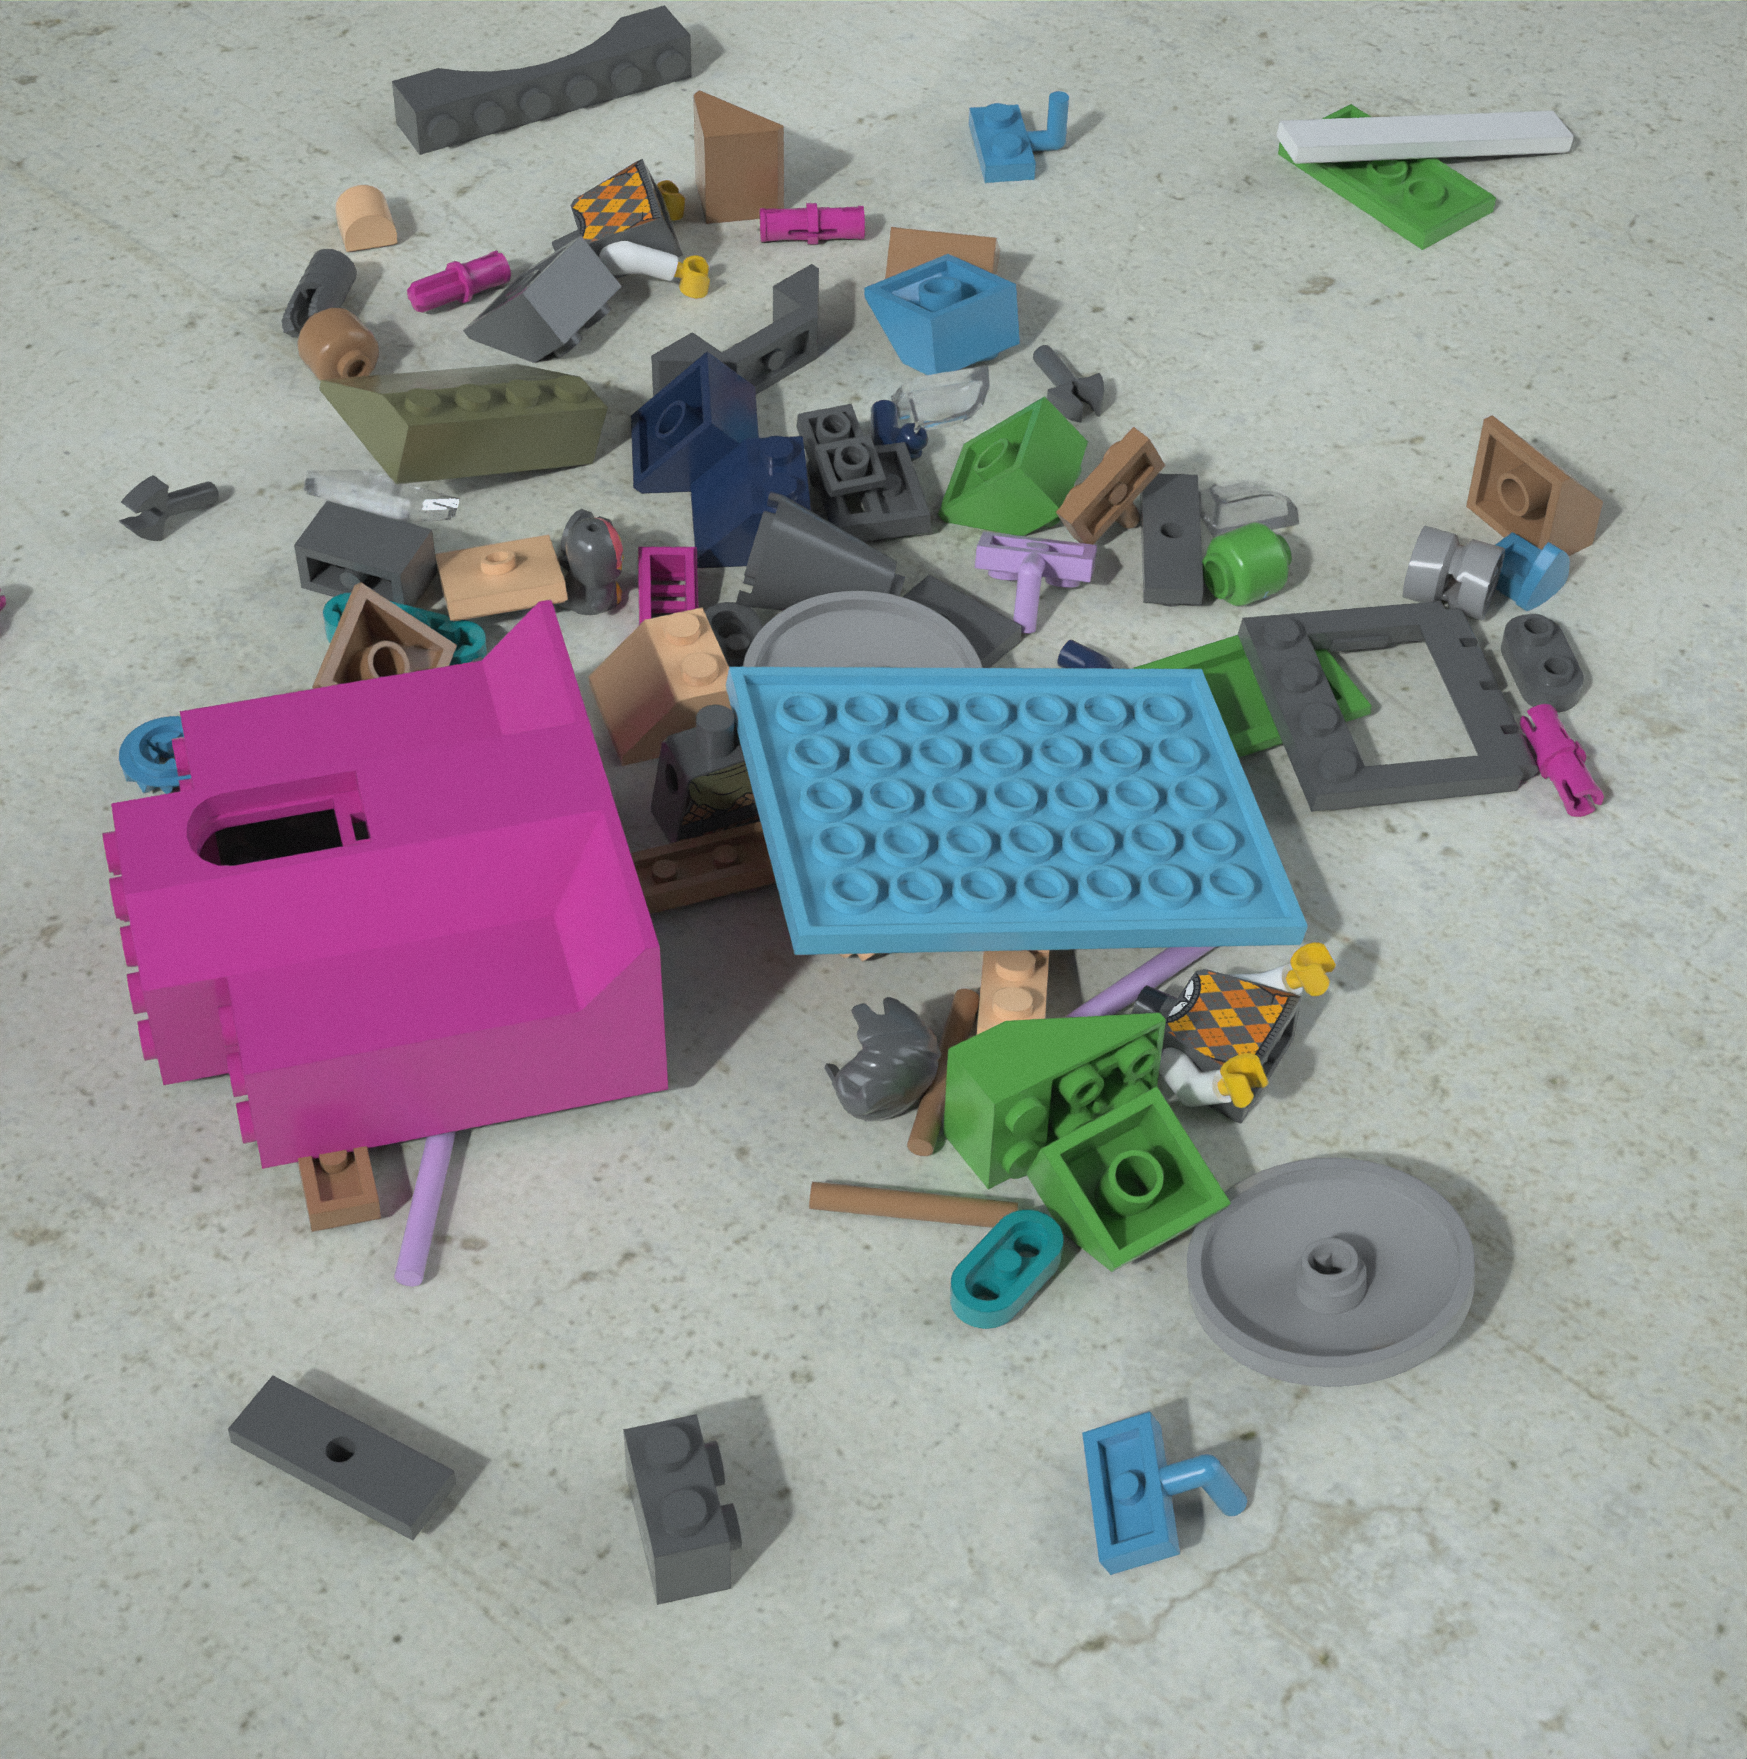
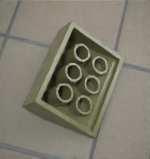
[319,364,608,485]

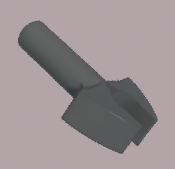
[1033,345,1104,422]
[119,475,219,541]

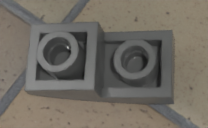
[796,403,887,497]

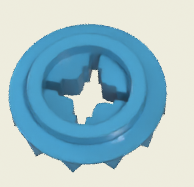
[119,716,191,794]

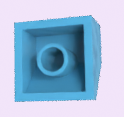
[864,254,1020,379]

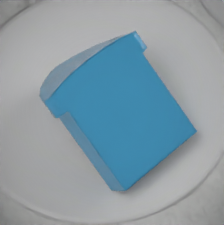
[1495,532,1570,611]

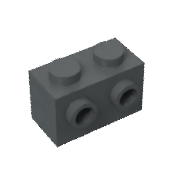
[294,500,438,607]
[623,1414,742,1605]

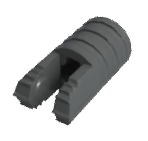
[281,249,357,338]

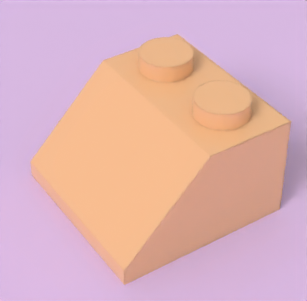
[589,608,732,766]

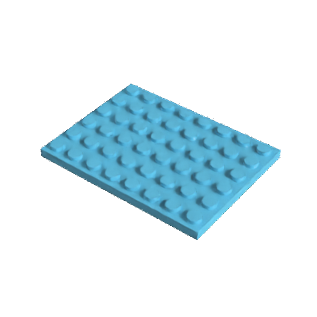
[726,667,1308,955]

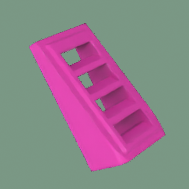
[638,547,698,625]

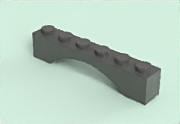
[392,5,692,155]

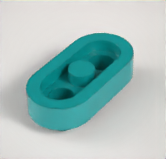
[950,1210,1064,1329]

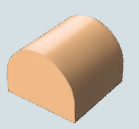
[335,185,398,252]

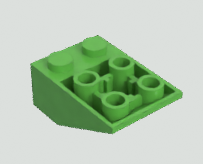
[943,1013,1166,1190]

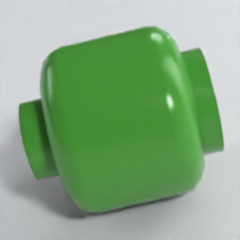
[1202,522,1292,607]

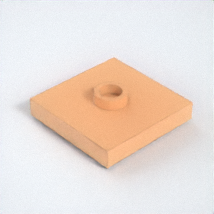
[435,535,568,622]

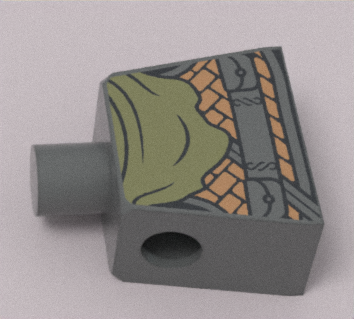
[651,704,760,843]

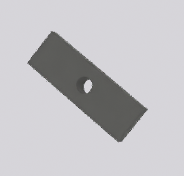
[1140,473,1203,607]
[228,1375,456,1541]

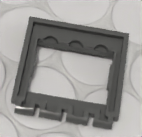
[1238,601,1538,812]

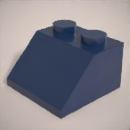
[631,351,759,494]
[690,436,811,568]

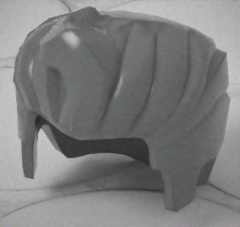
[824,997,941,1122]

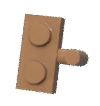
[1056,427,1166,545]

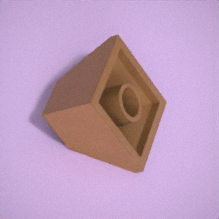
[1466,415,1603,556]

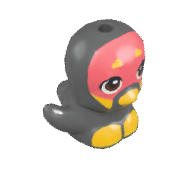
[557,517,624,615]

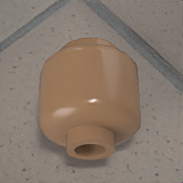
[297,308,379,382]

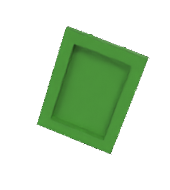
[1134,635,1372,758]

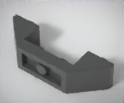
[651,264,819,396]

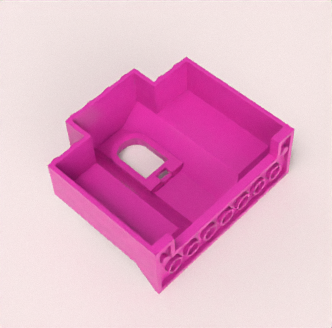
[102,600,668,1169]

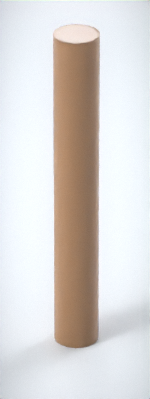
[907,989,980,1156]
[809,1181,1018,1228]

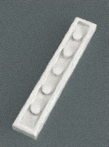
[1276,111,1574,164]

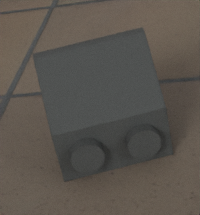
[463,235,622,363]

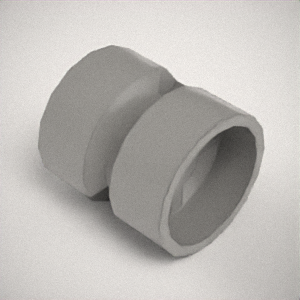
[1402,525,1505,621]

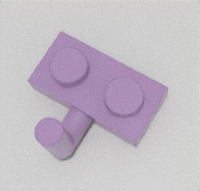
[975,531,1097,633]

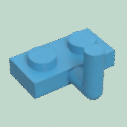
[969,91,1069,183]
[1082,1411,1247,1575]

